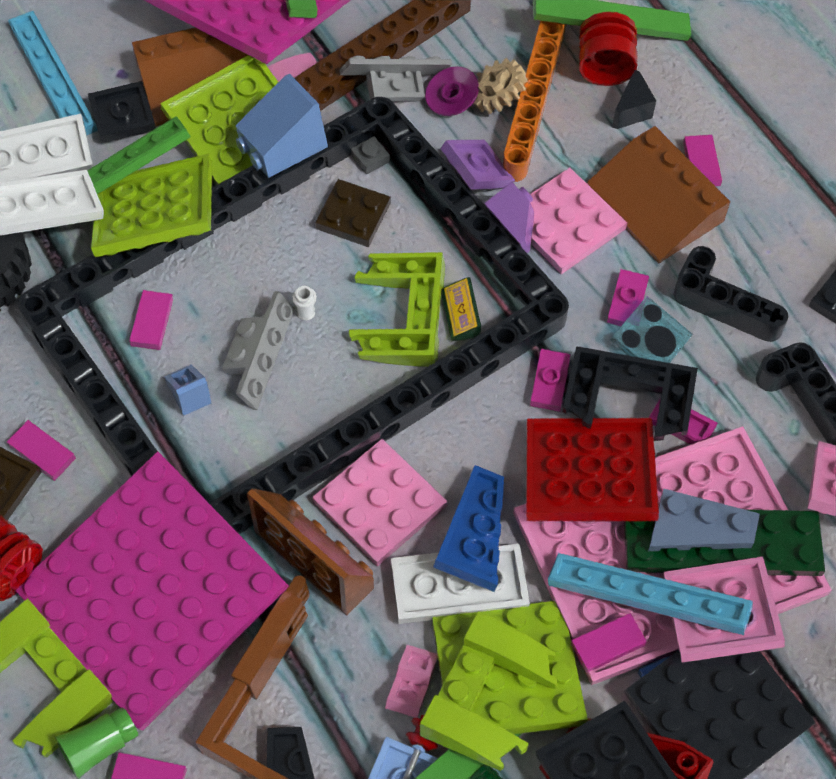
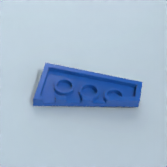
[433,465,504,592]

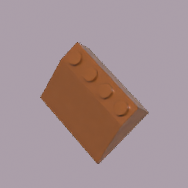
[132,27,248,126]
[587,126,731,264]
[247,489,374,616]

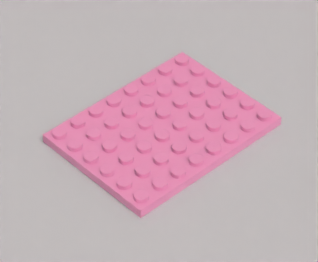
[513,426,832,686]

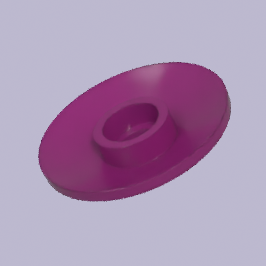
[425,66,479,116]

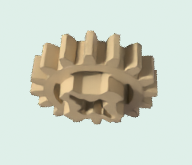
[473,58,528,114]

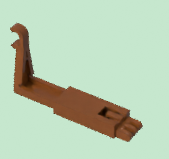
[196,575,310,779]

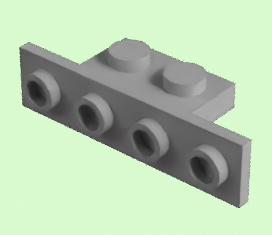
[340,56,452,101]
[222,291,295,410]

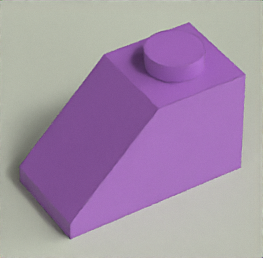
[485,182,534,253]

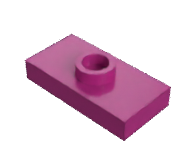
[607,269,649,330]
[530,349,571,412]

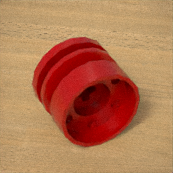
[579,12,638,86]
[0,515,43,601]

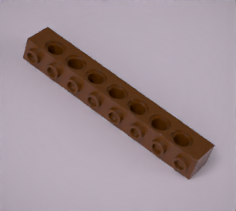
[295,0,471,111]

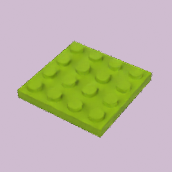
[160,55,278,185]
[91,153,212,257]
[432,601,588,734]

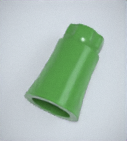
[55,708,138,779]

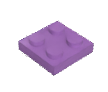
[440,140,515,190]

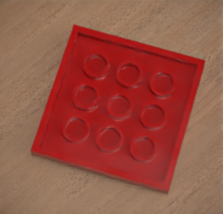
[526,418,659,521]

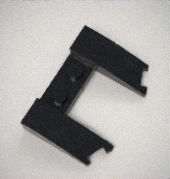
[562,346,698,441]

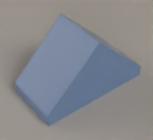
[164,364,211,416]

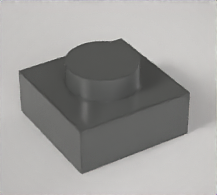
[351,136,390,174]

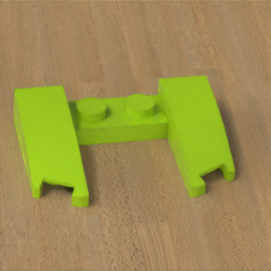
[349,252,445,367]
[0,598,114,758]
[420,611,557,771]

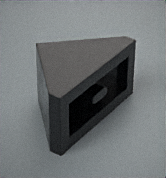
[612,70,656,129]

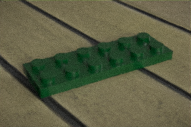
[624,509,825,576]

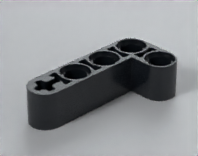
[673,246,789,342]
[756,342,836,445]

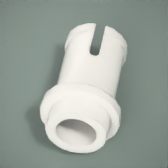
[292,286,317,320]

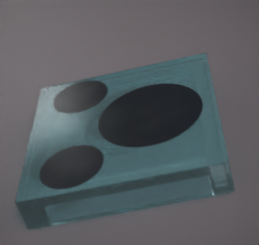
[610,296,693,363]

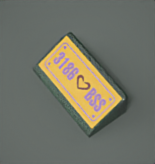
[441,277,481,342]

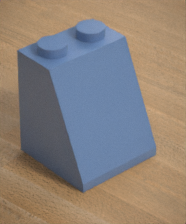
[236,74,328,178]

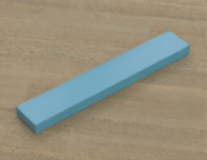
[8,11,98,135]
[548,553,753,635]

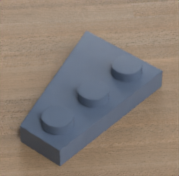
[648,489,760,551]

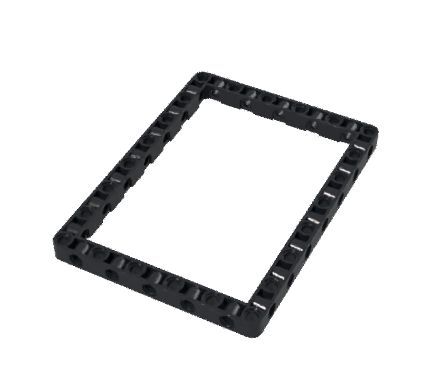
[18,97,569,534]

